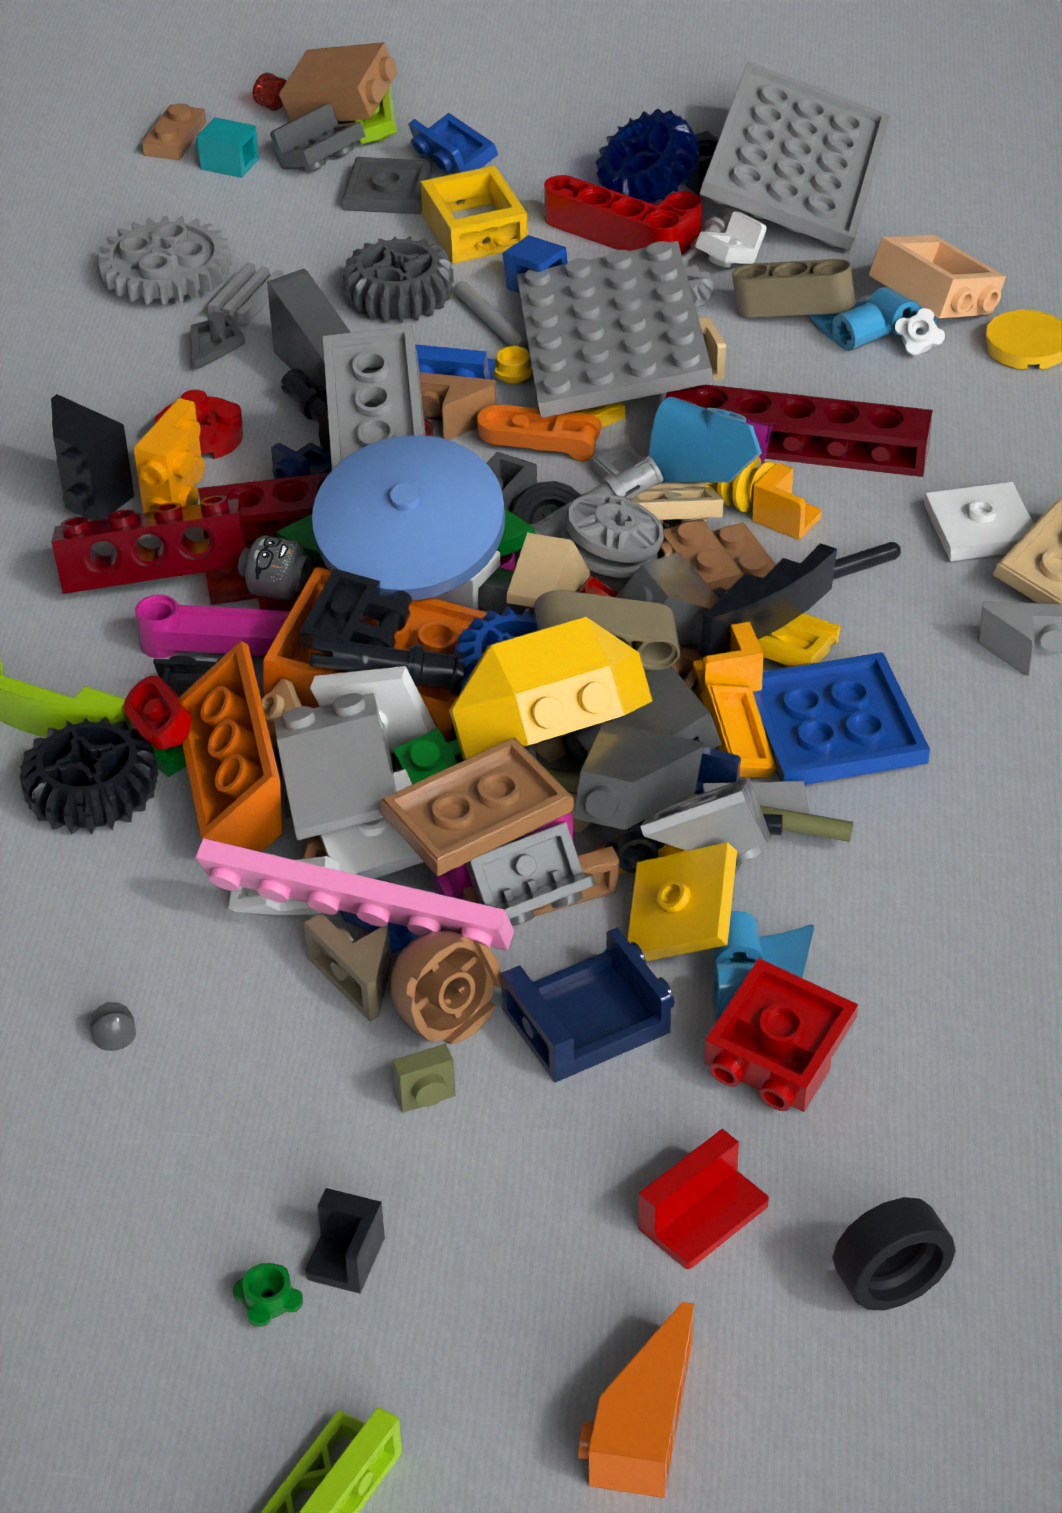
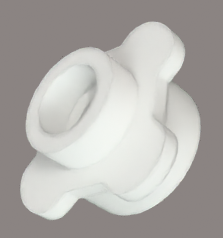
[895,308,945,356]

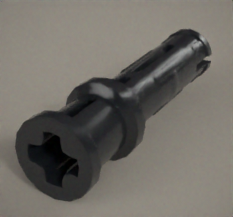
[309,634,466,696]

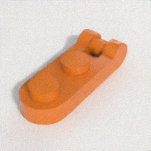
[477,405,602,461]

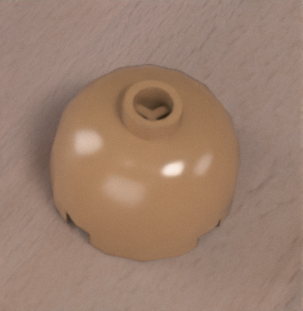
[389,930,501,1044]

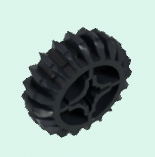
[20,716,158,835]

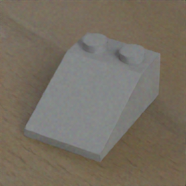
[275,693,397,840]

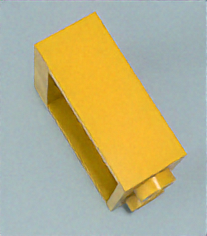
[420,166,528,264]

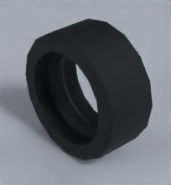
[832,1197,956,1311]

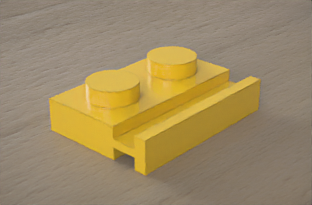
[758,613,841,668]

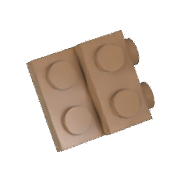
[657,519,776,590]

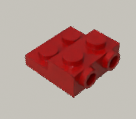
[704,958,858,1112]

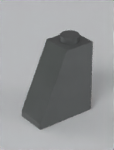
[616,553,719,650]
[573,721,705,830]

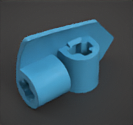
[808,287,937,351]
[649,397,762,482]
[712,911,814,1022]

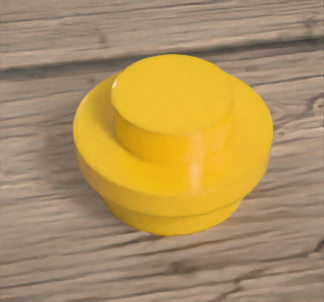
[494,346,533,384]

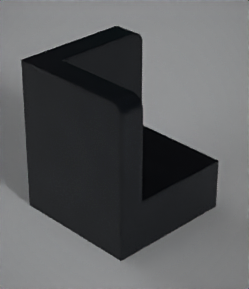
[305,1188,385,1294]

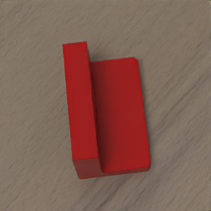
[638,1128,769,1269]

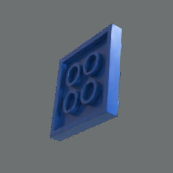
[753,652,930,785]

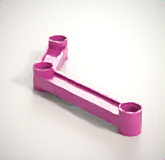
[135,552,515,658]

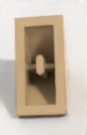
[507,533,590,608]

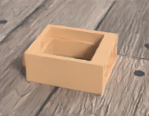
[869,235,1006,318]

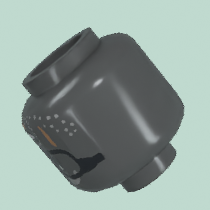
[238,535,312,601]

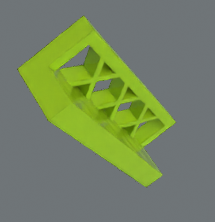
[260,1407,402,1513]

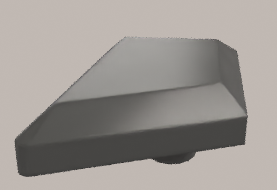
[191,312,245,369]

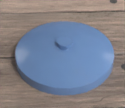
[312,435,505,601]

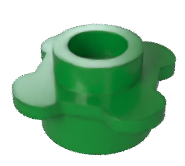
[233,1263,303,1327]

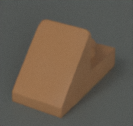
[420,372,497,440]

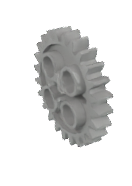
[98,216,231,305]

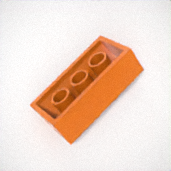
[179,641,282,852]

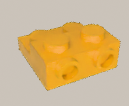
[134,398,205,513]

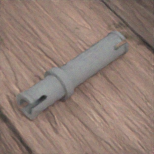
[531,455,663,538]

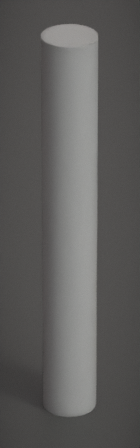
[454,281,529,350]

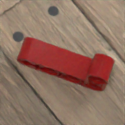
[544,175,702,255]

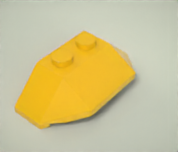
[449,617,652,759]

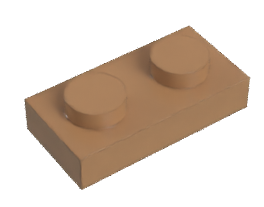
[142,104,206,160]

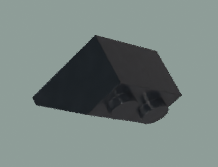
[51,394,135,521]

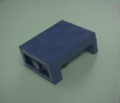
[501,927,675,1083]

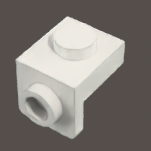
[695,212,767,268]

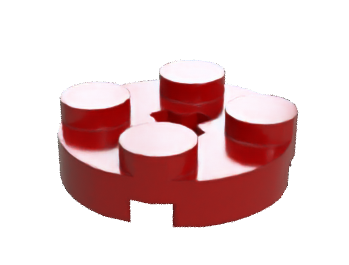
[155,389,243,459]

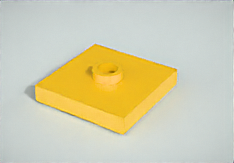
[627,842,737,962]

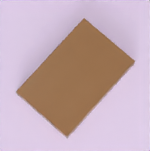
[380,737,574,877]

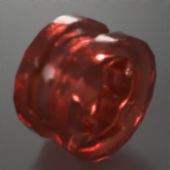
[252,72,287,111]

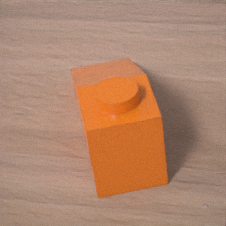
[578,1302,694,1498]

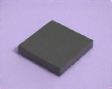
[342,157,432,214]

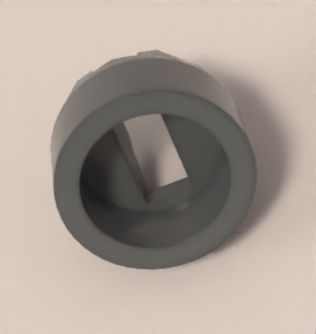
[90,1002,136,1051]

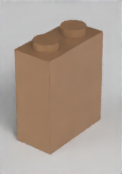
[279,42,397,122]

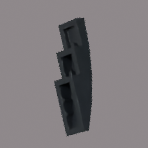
[699,543,837,658]

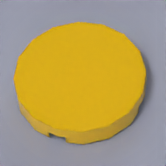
[985,309,1062,370]

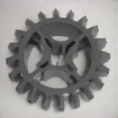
[343,236,454,323]

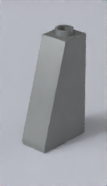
[267,268,351,388]

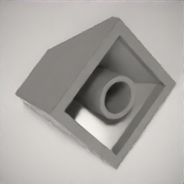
[640,777,771,863]

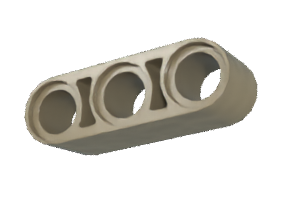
[732,259,856,318]
[534,590,680,670]

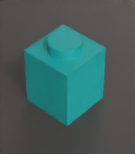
[196,117,259,178]

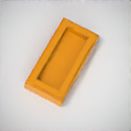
[701,685,777,778]

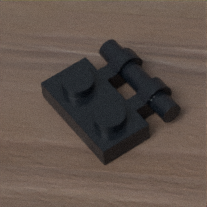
[299,568,412,654]

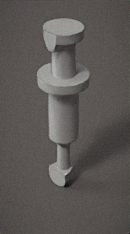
[682,206,739,267]

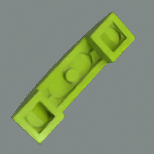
[0,659,132,738]

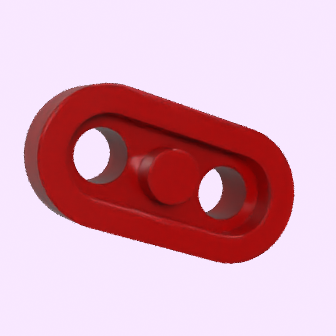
[123,676,192,750]

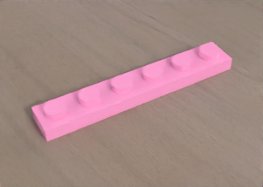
[195,839,514,951]

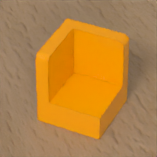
[752,462,821,540]
[693,622,763,692]

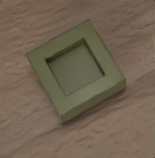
[392,1044,456,1113]

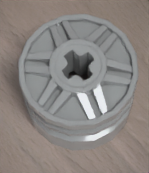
[561,494,664,593]

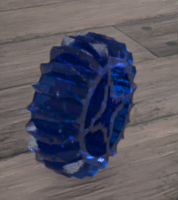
[595,109,700,204]

